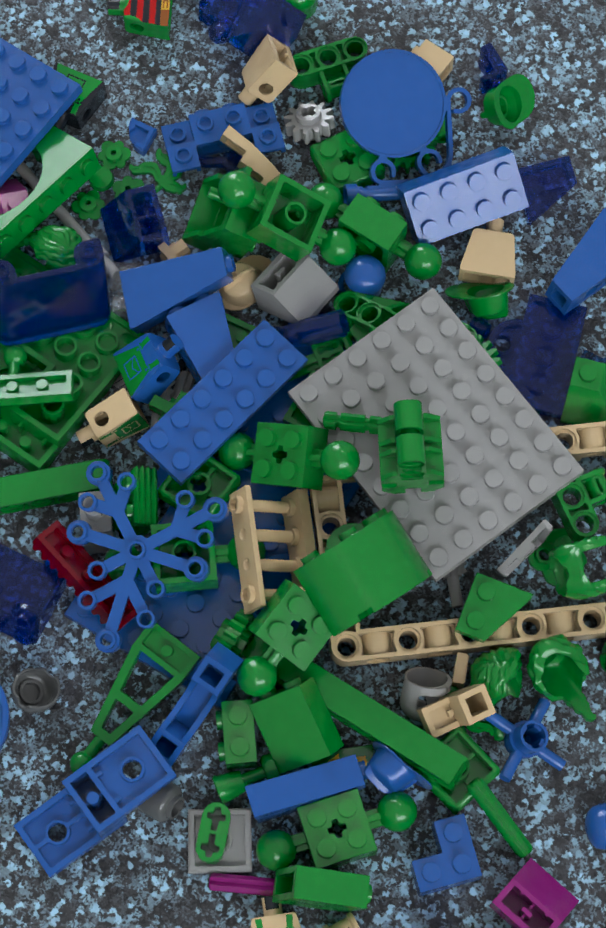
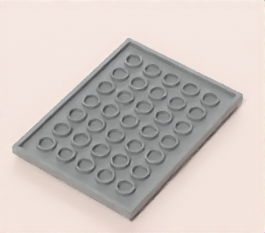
[288,288,584,583]

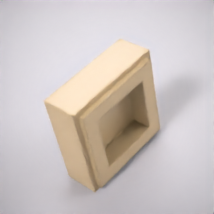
[452,652,469,689]

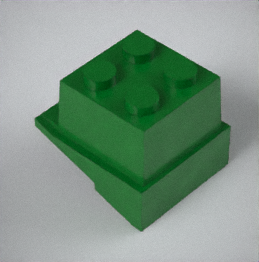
[182,166,266,259]

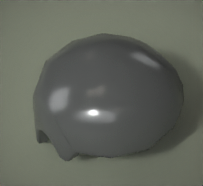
[10,667,61,714]

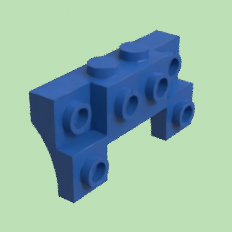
[161,102,286,177]

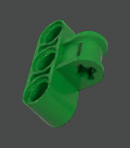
[290,36,368,103]
[551,468,606,542]

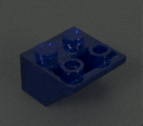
[100,183,170,264]

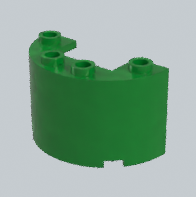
[293,508,432,637]

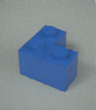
[410,813,482,897]

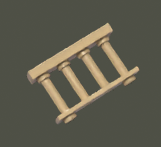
[229,485,316,614]

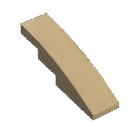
[220,125,280,186]

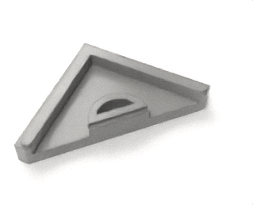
[497,519,553,577]

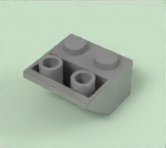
[251,253,339,329]

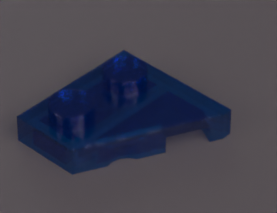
[518,156,577,225]

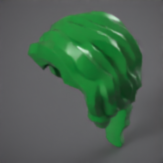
[13,224,87,276]
[526,634,597,722]
[470,646,523,742]

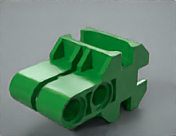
[377,399,445,494]

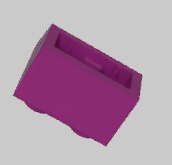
[489,858,579,928]

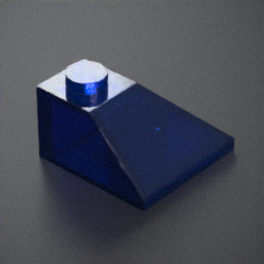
[224,0,307,58]

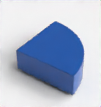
[129,118,158,157]

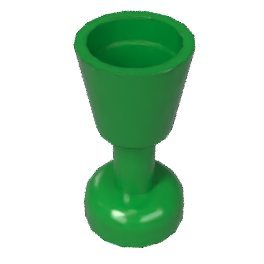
[211,752,280,804]

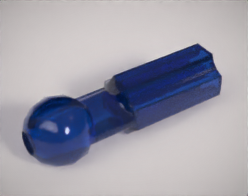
[273,309,350,348]

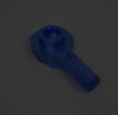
[199,150,242,173]

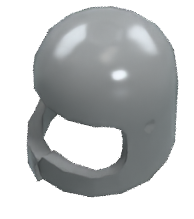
[399,667,452,722]

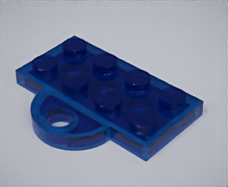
[488,294,588,419]

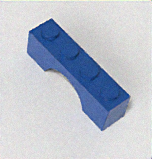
[151,642,244,767]

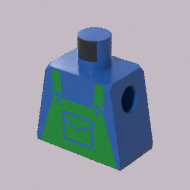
[113,333,184,404]

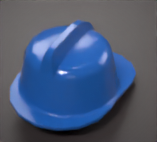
[364,741,433,794]

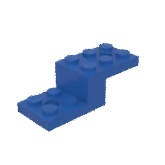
[14,725,177,878]

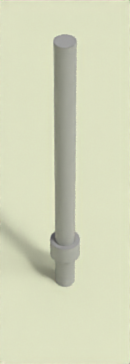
[16,162,120,279]

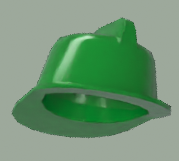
[479,74,535,129]
[445,282,515,320]

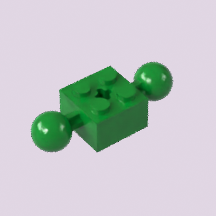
[218,171,357,266]
[311,183,442,280]
[218,422,360,491]
[104,520,266,594]
[237,579,332,696]
[256,788,417,871]

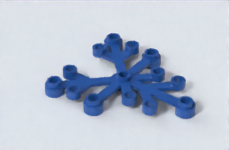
[66,461,229,653]

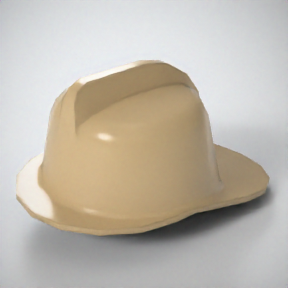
[214,255,272,311]

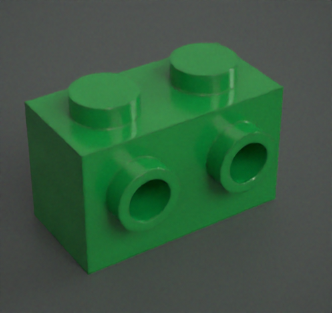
[216,699,258,770]

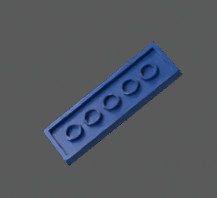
[137,319,308,486]

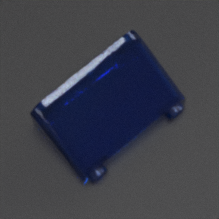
[0,238,111,346]

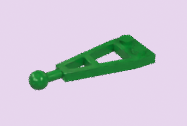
[70,621,202,773]

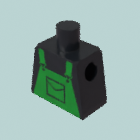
[53,62,107,131]

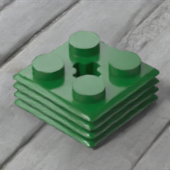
[310,130,385,195]
[157,457,241,516]
[114,466,158,539]
[413,727,500,815]

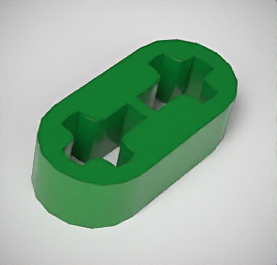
[196,802,231,864]

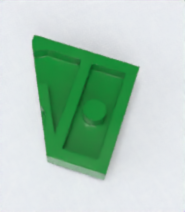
[454,572,533,643]

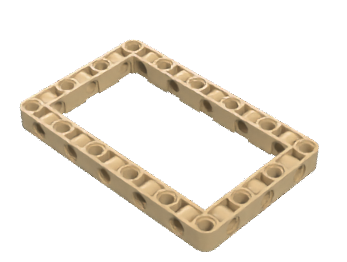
[309,421,606,667]

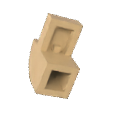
[417,683,496,738]

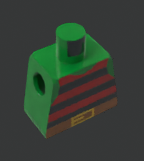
[108,0,173,40]

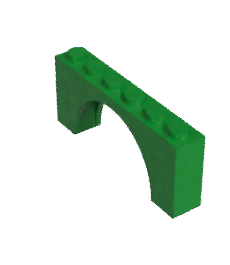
[0,126,101,260]

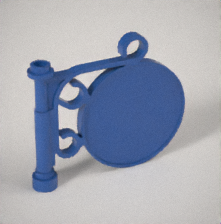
[339,49,472,206]

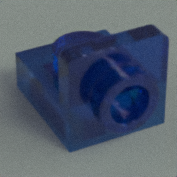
[478,43,508,94]

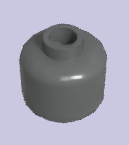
[138,782,184,823]

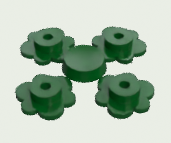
[71,141,144,221]

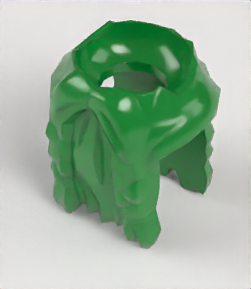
[548,535,606,600]

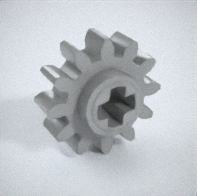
[284,100,335,145]

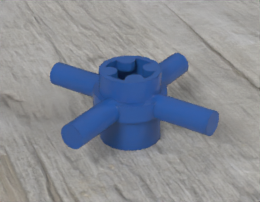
[484,698,566,782]

